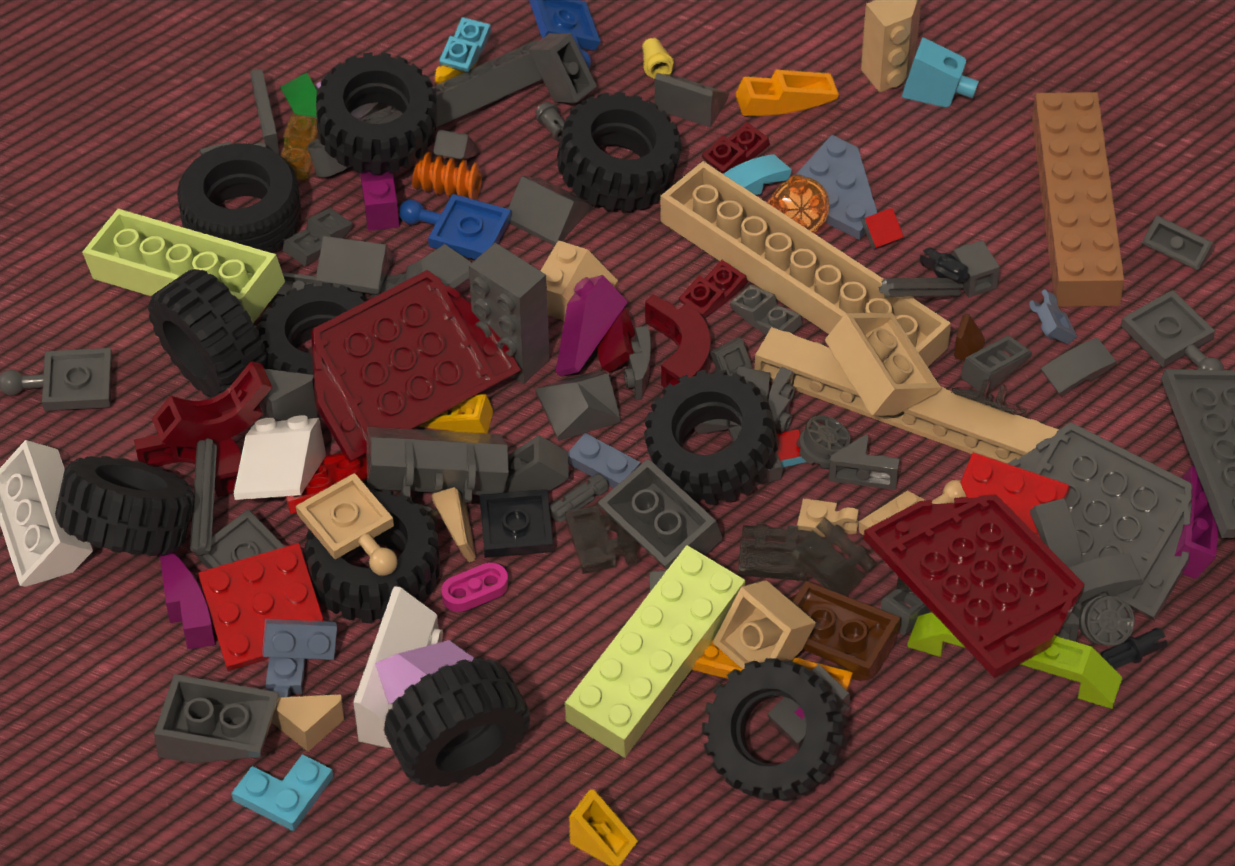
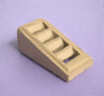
[431,487,476,562]

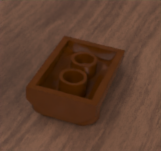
[788,581,901,681]

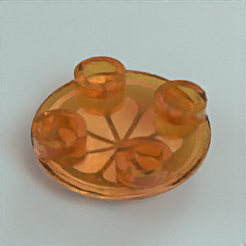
[767,174,829,233]

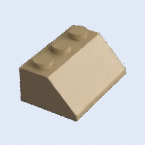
[861,0,921,93]
[825,313,941,416]

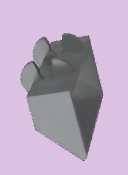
[366,427,508,503]

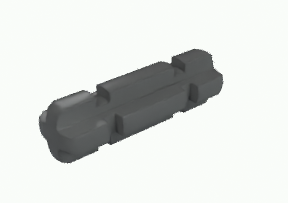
[549,473,608,522]

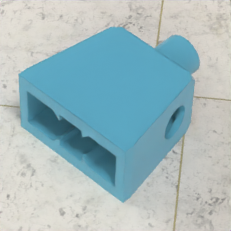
[901,37,979,107]

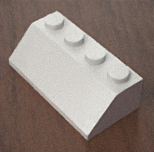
[0,440,93,587]
[353,586,443,748]

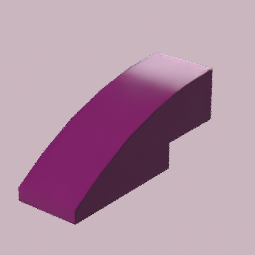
[160,552,215,649]

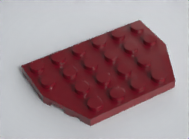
[311,270,521,463]
[863,494,1085,678]

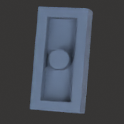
[568,433,641,488]
[262,619,337,660]

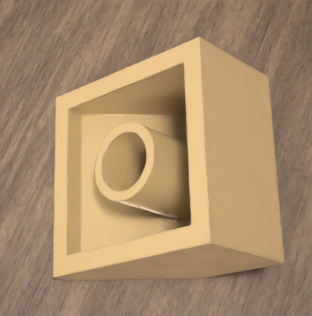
[541,240,618,321]
[712,580,816,669]

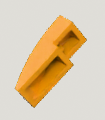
[735,69,839,116]

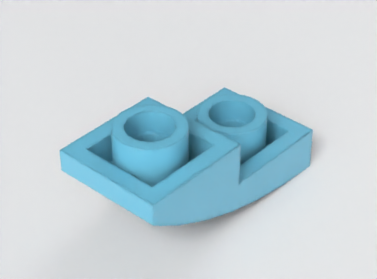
[439,17,492,72]
[724,154,792,195]

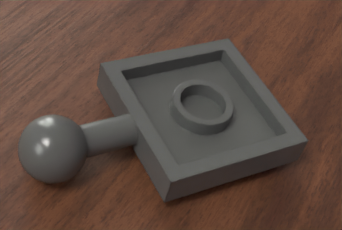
[1121,290,1224,370]
[0,348,113,411]
[196,509,285,569]

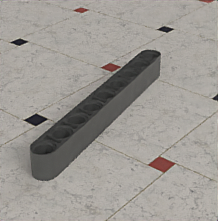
[307,40,542,177]

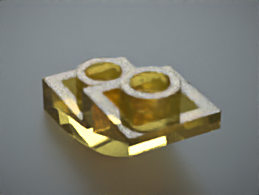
[281,114,319,180]

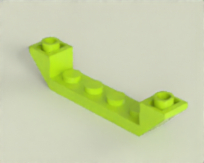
[907,612,1122,709]

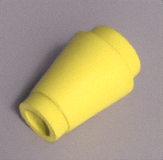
[642,38,674,79]

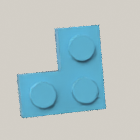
[232,754,334,831]

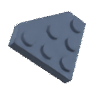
[780,135,877,240]

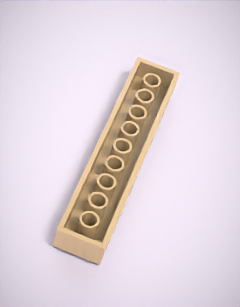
[660,161,951,367]

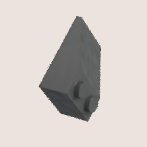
[154,674,279,763]

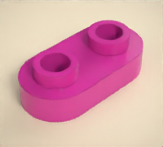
[441,563,508,612]

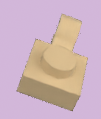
[797,498,859,538]

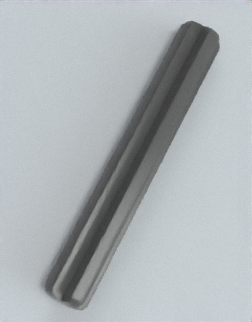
[879,278,964,298]
[190,438,217,556]

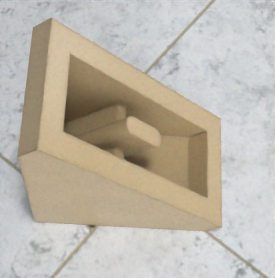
[272,695,344,752]

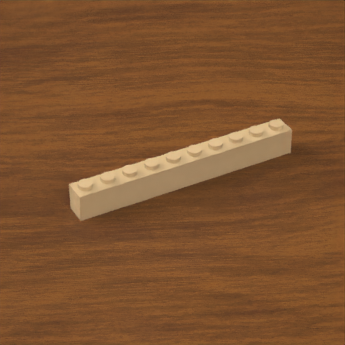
[755,327,1059,464]

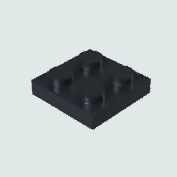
[479,489,553,558]

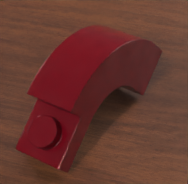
[645,294,710,388]
[151,361,273,447]
[134,434,242,497]

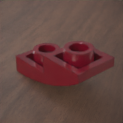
[701,121,770,174]
[678,260,748,318]
[597,308,635,372]

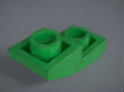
[280,72,317,130]

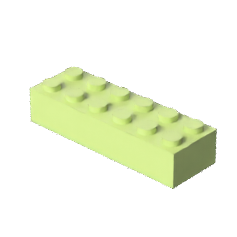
[82,209,285,323]
[565,545,745,758]

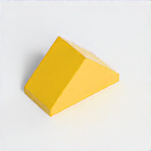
[569,789,638,866]

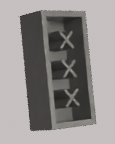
[469,243,550,384]

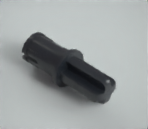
[920,247,969,283]
[1100,627,1167,669]

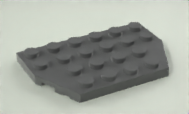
[1008,422,1193,621]

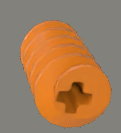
[412,151,482,200]

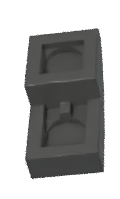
[283,208,353,266]

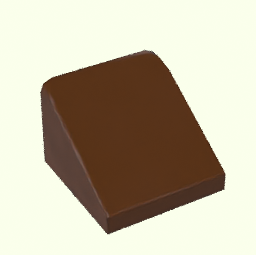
[954,313,985,361]

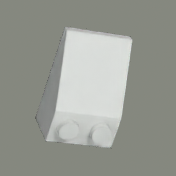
[234,415,326,500]

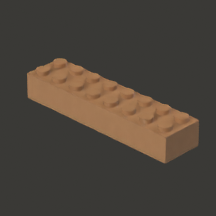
[1032,92,1124,307]

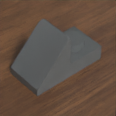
[829,434,899,490]

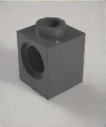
[953,240,1000,298]

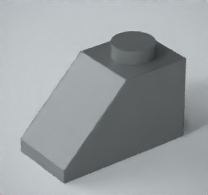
[504,435,569,493]

